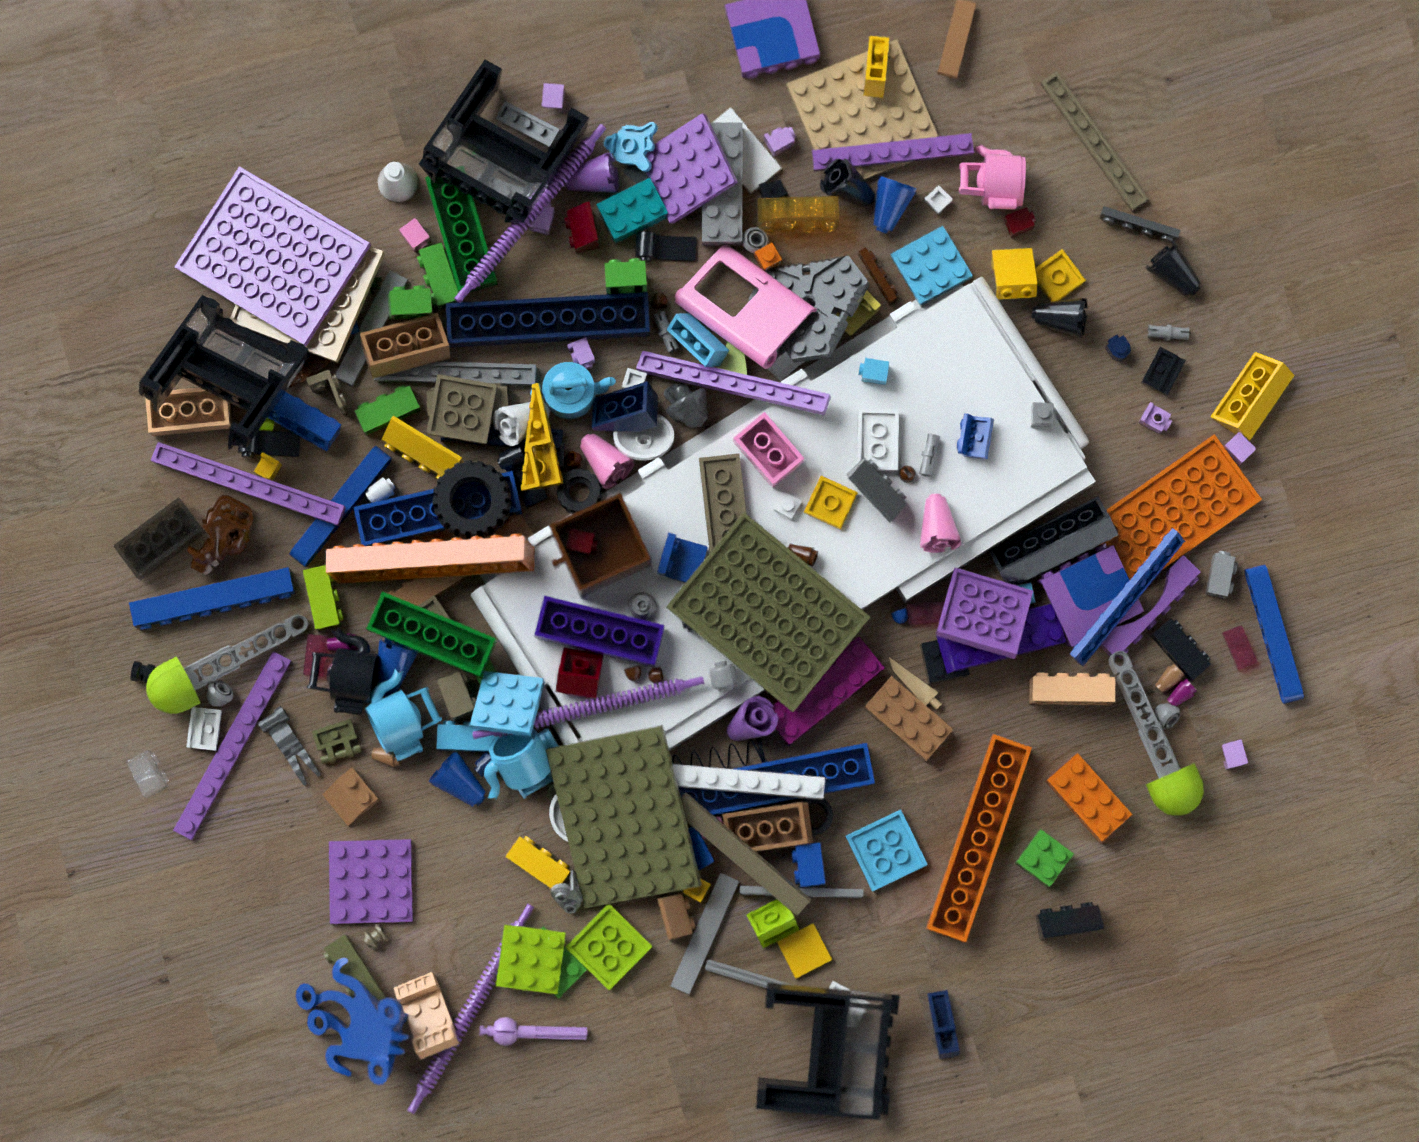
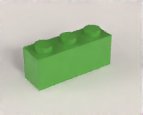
[417,242,462,310]
[355,385,421,436]

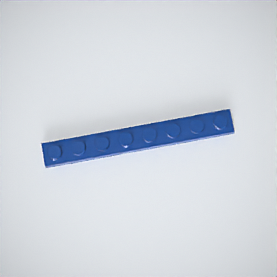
[1070,528,1185,666]

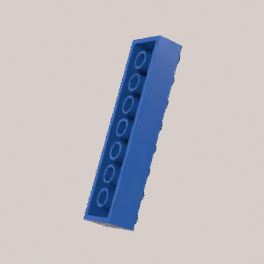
[354,471,522,546]

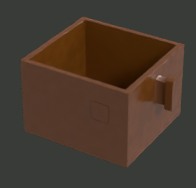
[549,493,651,598]

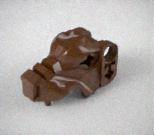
[187,495,253,575]

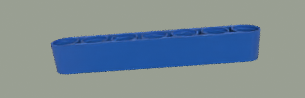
[289,446,392,567]
[1245,564,1304,704]

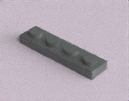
[495,101,564,149]
[1099,206,1180,243]

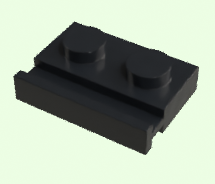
[1141,347,1186,396]

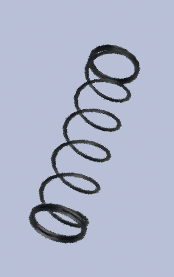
[672,737,765,769]

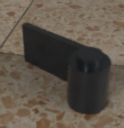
[635,232,696,263]
[238,430,301,458]
[497,443,549,508]

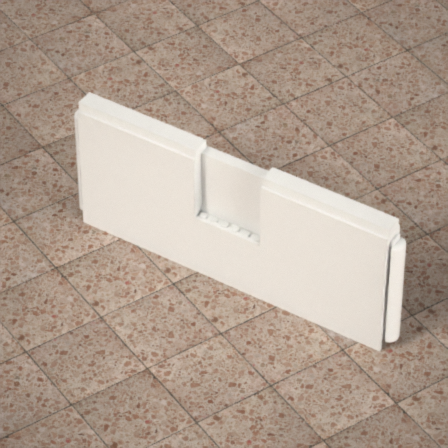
[470,277,1096,751]

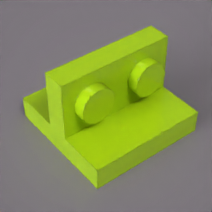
[746,899,799,948]

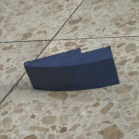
[927,990,960,1059]

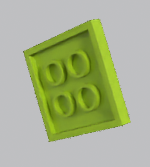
[566,904,653,991]
[496,924,566,994]

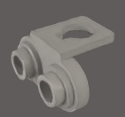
[551,870,582,913]

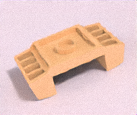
[394,972,459,1059]

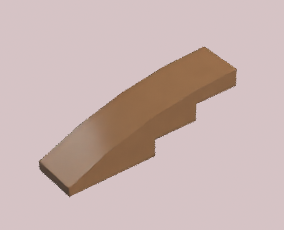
[937,0,976,79]

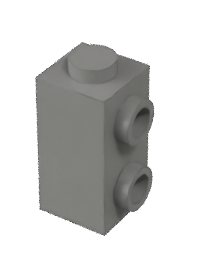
[1205,551,1238,599]

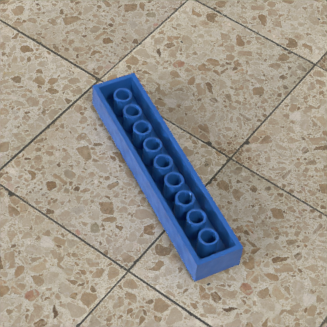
[678,743,875,816]

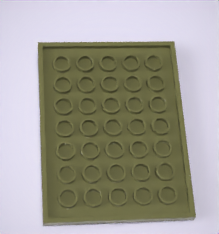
[665,512,870,712]
[546,725,702,908]

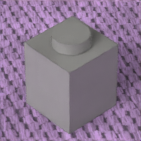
[1031,402,1054,427]

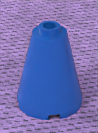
[873,176,917,234]
[377,639,418,696]
[429,752,486,807]

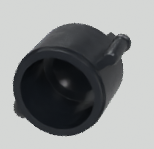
[307,626,378,715]

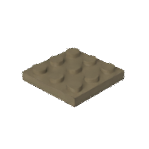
[426,374,498,445]

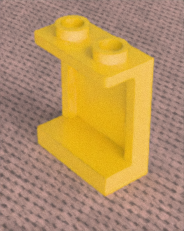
[991,248,1037,299]

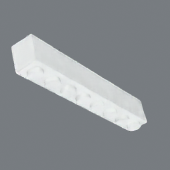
[672,764,825,800]

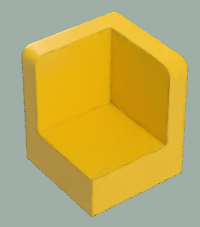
[254,452,282,481]
[683,879,711,903]

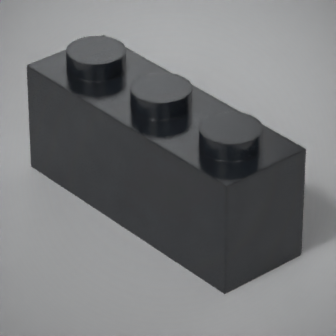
[1151,619,1211,682]

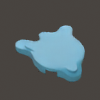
[604,122,658,172]

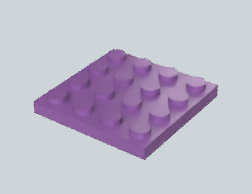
[646,113,738,224]
[935,568,1033,659]
[329,839,413,924]

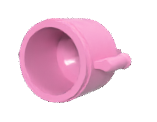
[959,144,1026,210]

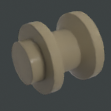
[363,923,389,950]

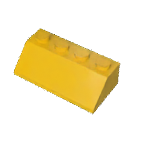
[1211,352,1295,441]
[382,416,464,480]

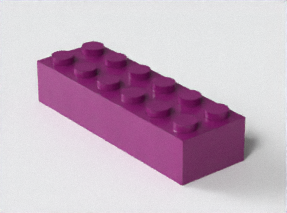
[772,637,885,746]

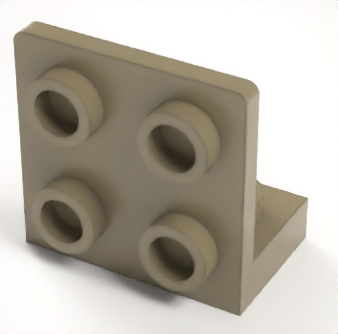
[306,370,348,415]

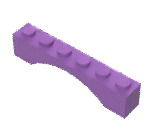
[1100,555,1200,660]

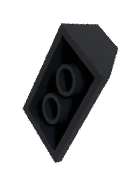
[1035,902,1104,939]

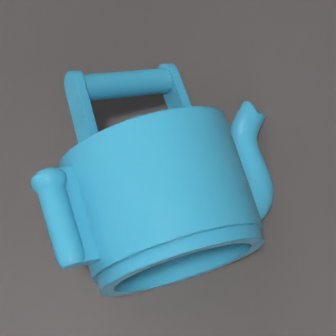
[530,362,616,419]
[365,669,443,761]
[484,729,559,800]

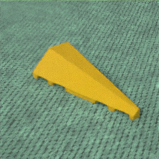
[521,383,564,491]

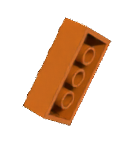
[1045,753,1133,843]

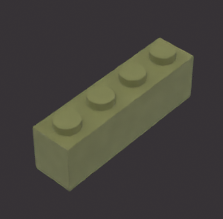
[324,934,387,1001]

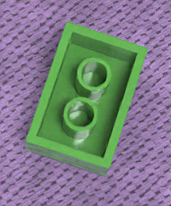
[605,258,647,294]

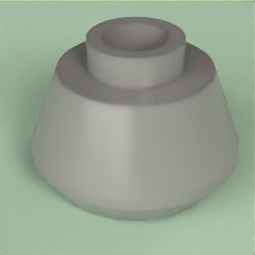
[742,227,769,254]
[628,592,656,620]
[206,680,233,707]
[1154,703,1180,729]

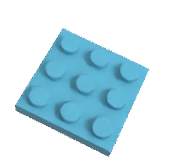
[890,226,973,306]
[470,671,545,736]
[845,809,928,892]

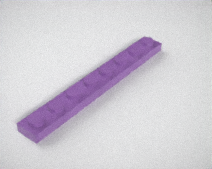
[812,133,974,172]

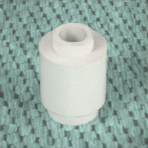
[365,477,395,503]

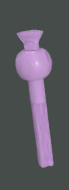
[479,1017,587,1046]

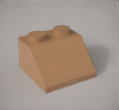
[323,768,380,826]
[658,894,695,940]

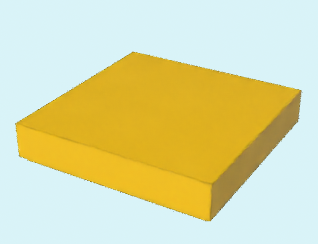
[1035,249,1086,301]
[804,475,858,530]
[777,923,832,979]

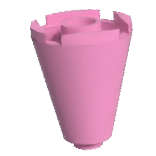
[580,434,634,489]
[920,494,961,553]

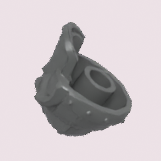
[663,383,708,428]

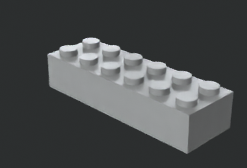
[702,122,743,246]

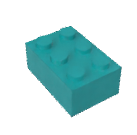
[596,178,668,244]

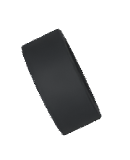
[800,798,833,835]

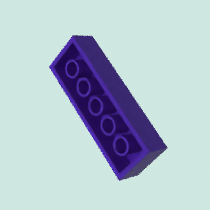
[534,596,665,667]
[936,604,1066,674]

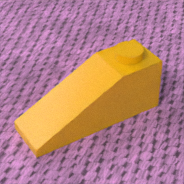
[863,36,889,98]

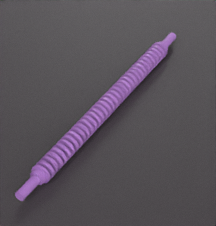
[454,124,606,303]
[472,676,705,740]
[407,904,535,1114]

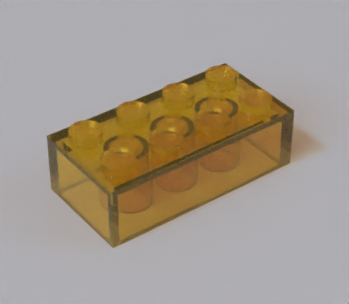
[757,196,839,234]

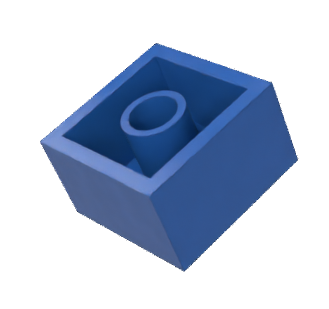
[791,843,825,888]

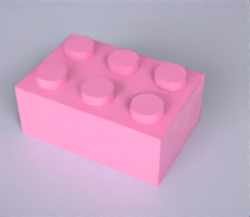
[733,412,804,488]

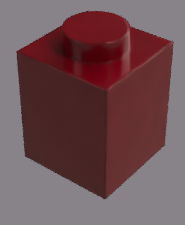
[1003,207,1036,238]
[566,528,598,556]

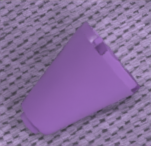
[564,152,619,193]
[727,696,778,741]

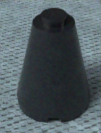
[820,158,875,207]
[1145,240,1200,296]
[1032,298,1088,338]

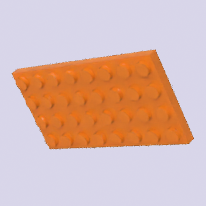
[1097,434,1262,580]

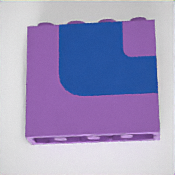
[725,0,820,79]
[1037,543,1144,647]

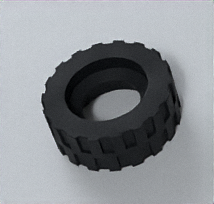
[556,469,603,514]

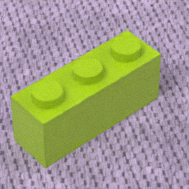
[303,565,344,632]

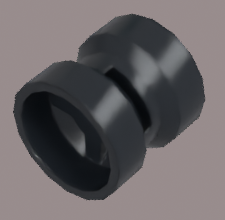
[130,661,156,684]

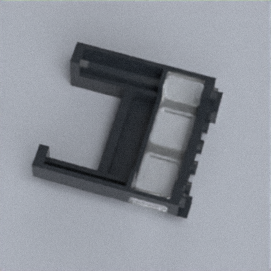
[419,59,589,223]
[139,295,311,449]
[756,983,900,1120]

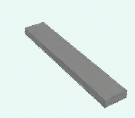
[335,270,408,386]
[671,873,739,994]
[740,886,864,898]

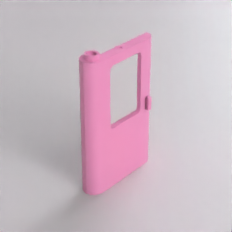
[675,244,817,369]

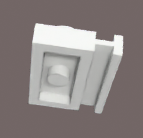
[186,707,222,751]

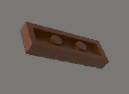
[858,247,898,306]

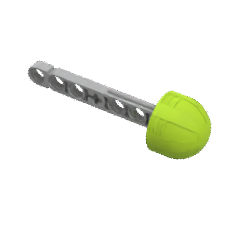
[146,614,308,714]
[1108,651,1204,816]

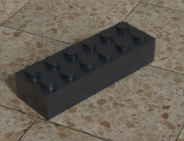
[989,496,1118,586]

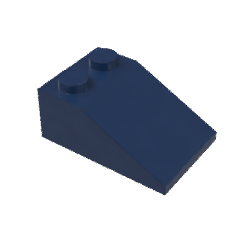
[592,381,658,432]

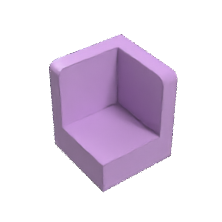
[542,83,564,113]
[1224,432,1256,466]
[1222,739,1248,770]

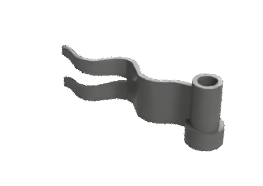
[258,706,321,786]

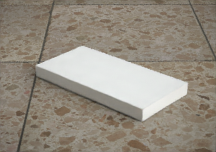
[714,108,782,194]

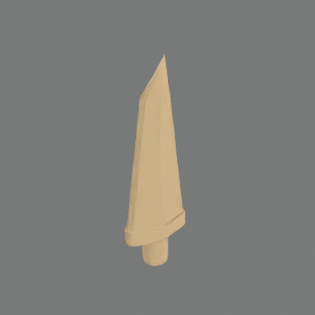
[889,657,942,710]

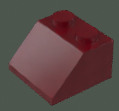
[564,201,599,253]
[555,647,604,699]

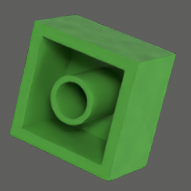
[388,285,432,320]
[1015,829,1074,888]

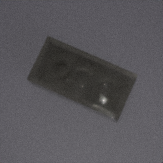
[113,497,206,581]

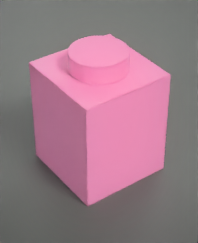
[399,218,431,252]

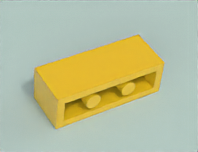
[505,836,570,888]

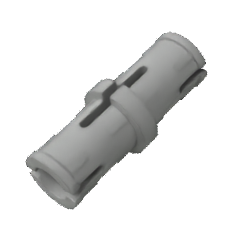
[653,311,680,353]
[1148,325,1189,341]
[919,434,940,476]

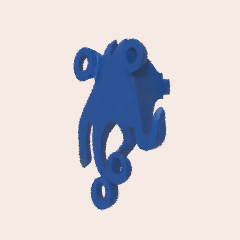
[296,958,409,1085]

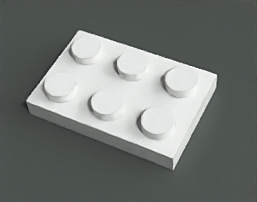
[857,409,899,471]

